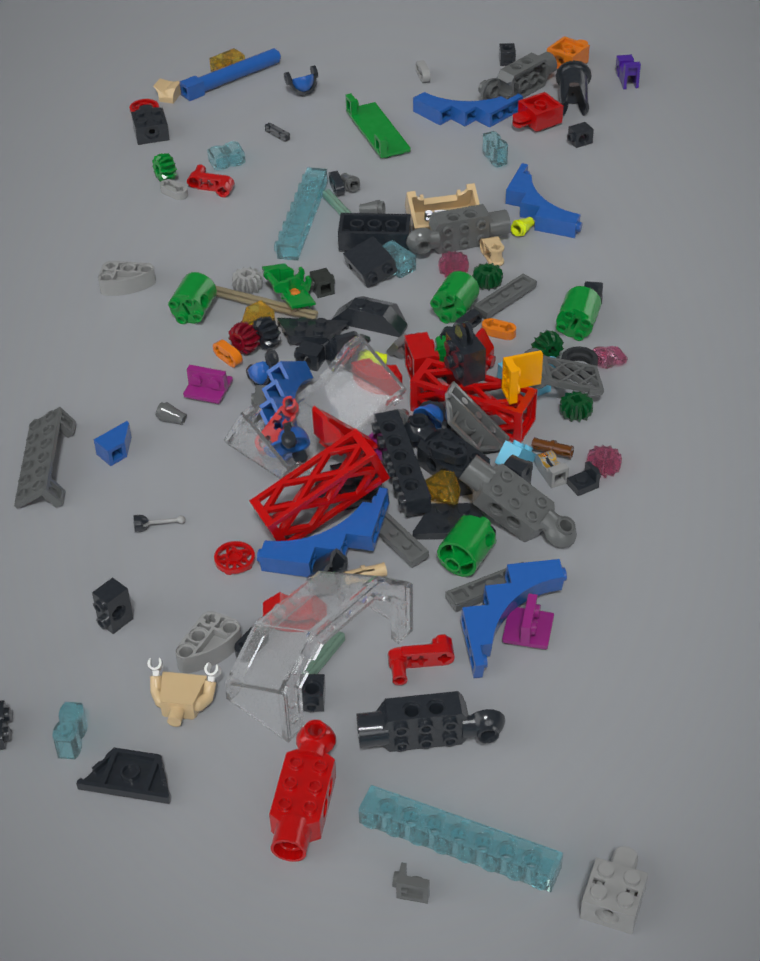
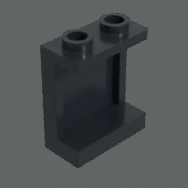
[343,236,398,288]

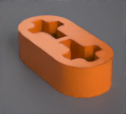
[482,318,517,340]
[213,339,243,368]

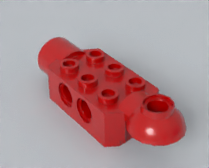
[269,720,336,862]

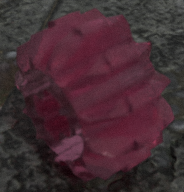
[438,250,469,277]
[586,444,622,478]

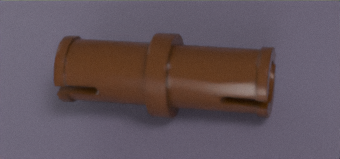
[531,437,574,459]

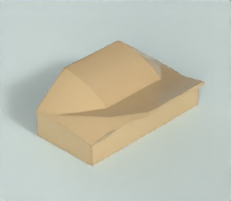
[153,78,181,104]

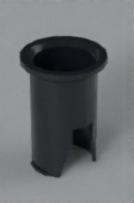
[555,60,592,116]

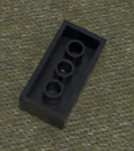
[338,213,411,253]

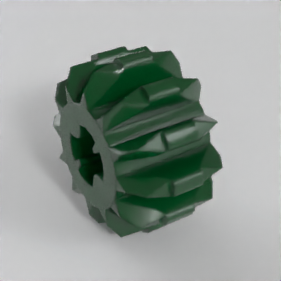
[472,262,503,291]
[531,329,564,357]
[559,390,593,423]

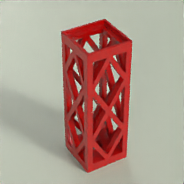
[410,357,538,443]
[249,428,390,541]

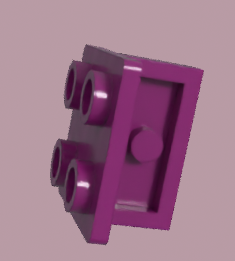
[183,364,233,404]
[502,593,554,650]

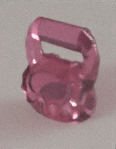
[593,346,628,369]

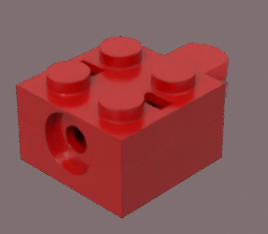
[512,92,563,132]
[404,332,440,380]

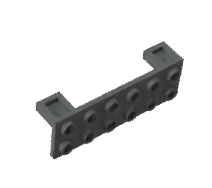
[14,407,76,509]

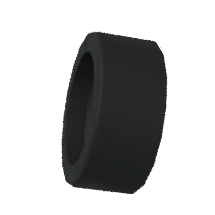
[561,346,598,380]

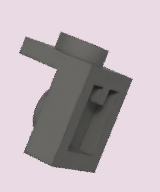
[392,862,430,904]

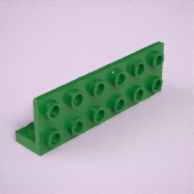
[345,93,411,158]

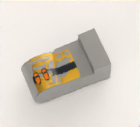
[535,450,569,489]

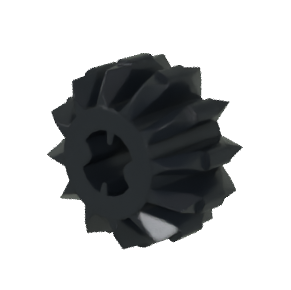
[253,316,281,349]

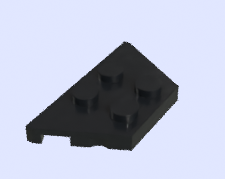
[277,317,349,344]
[413,503,496,540]
[76,747,170,804]

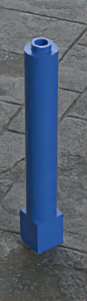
[180,48,281,101]

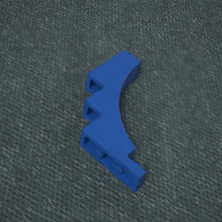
[413,92,523,128]
[506,163,583,238]
[257,361,314,461]
[257,487,390,577]
[460,559,567,678]

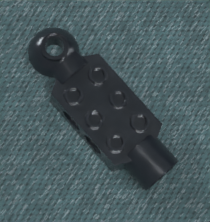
[404,413,490,496]
[356,691,506,752]

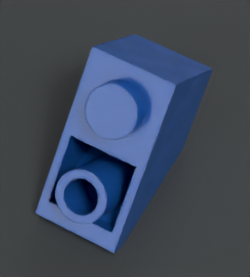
[93,421,132,466]

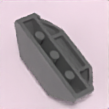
[445,381,510,452]

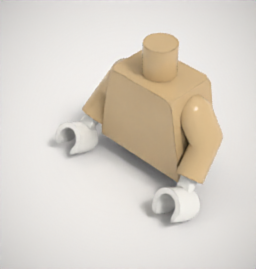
[148,658,221,727]

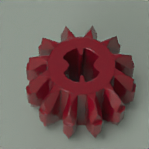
[228,321,260,354]

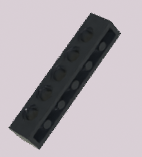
[371,409,431,516]

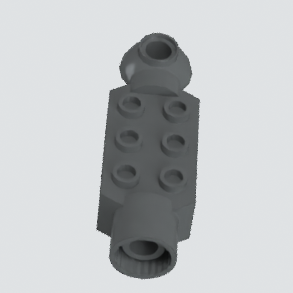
[478,52,557,100]
[406,204,511,254]
[459,455,577,548]

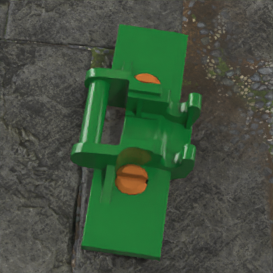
[262,263,316,310]

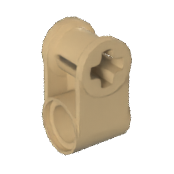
[480,236,504,266]

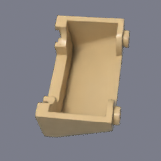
[405,183,480,231]

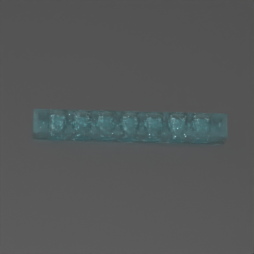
[274,167,328,261]
[359,785,563,892]

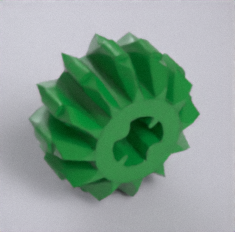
[152,153,177,182]

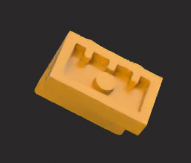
[501,350,543,404]

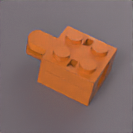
[547,36,590,69]

